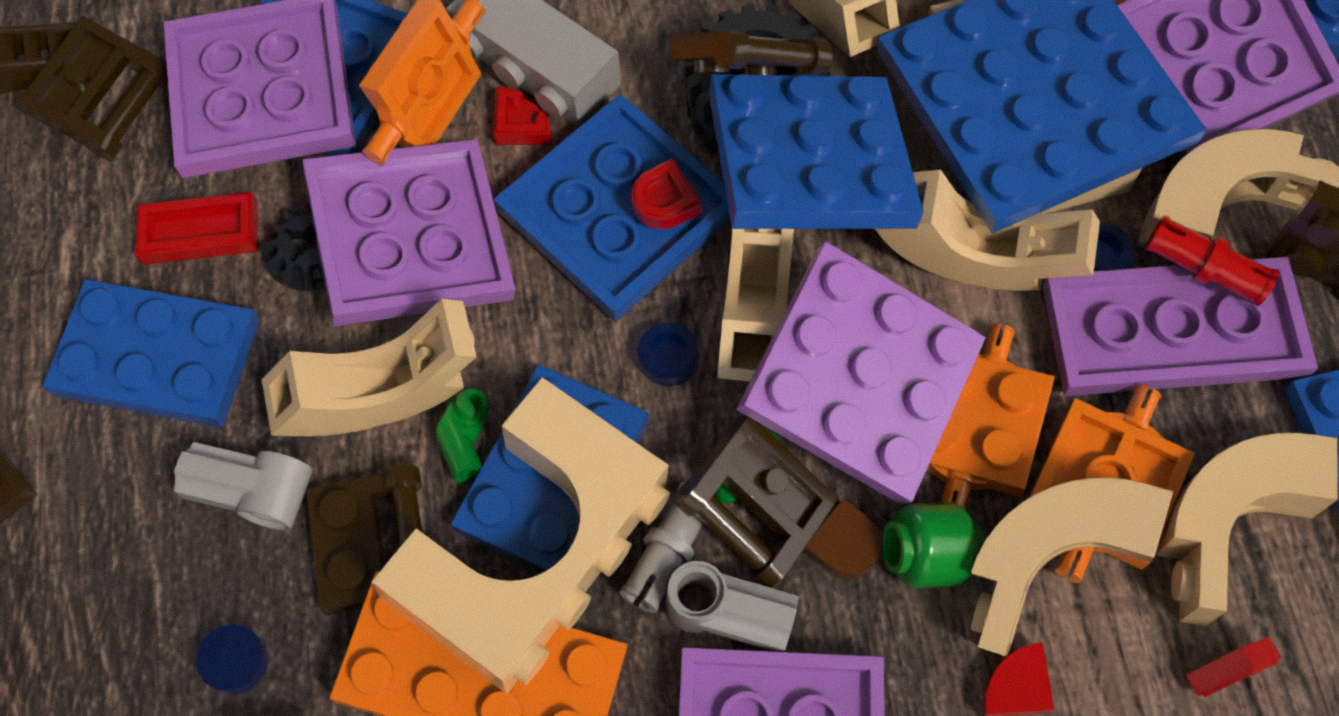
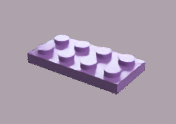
[1042,257,1318,396]

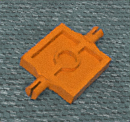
[359,0,486,166]
[926,323,1055,508]
[1028,385,1195,583]

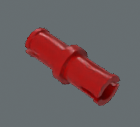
[1144,215,1279,306]

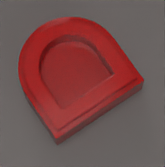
[632,158,702,230]

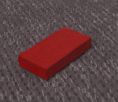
[135,192,258,265]

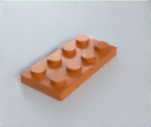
[329,571,628,716]

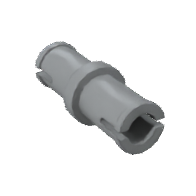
[619,482,704,614]

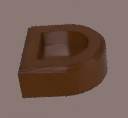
[803,499,882,579]

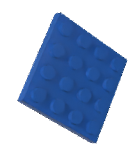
[876,0,1207,234]

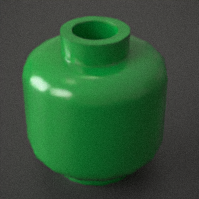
[882,502,985,589]

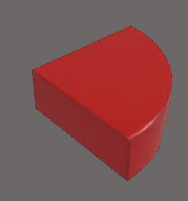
[494,87,552,145]
[1186,637,1282,698]
[982,642,1054,716]

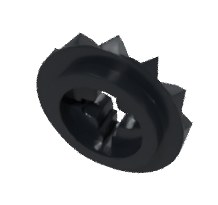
[260,202,326,291]

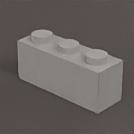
[446,0,621,128]

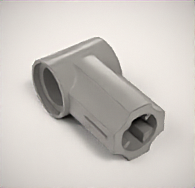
[174,442,313,531]
[666,561,799,652]

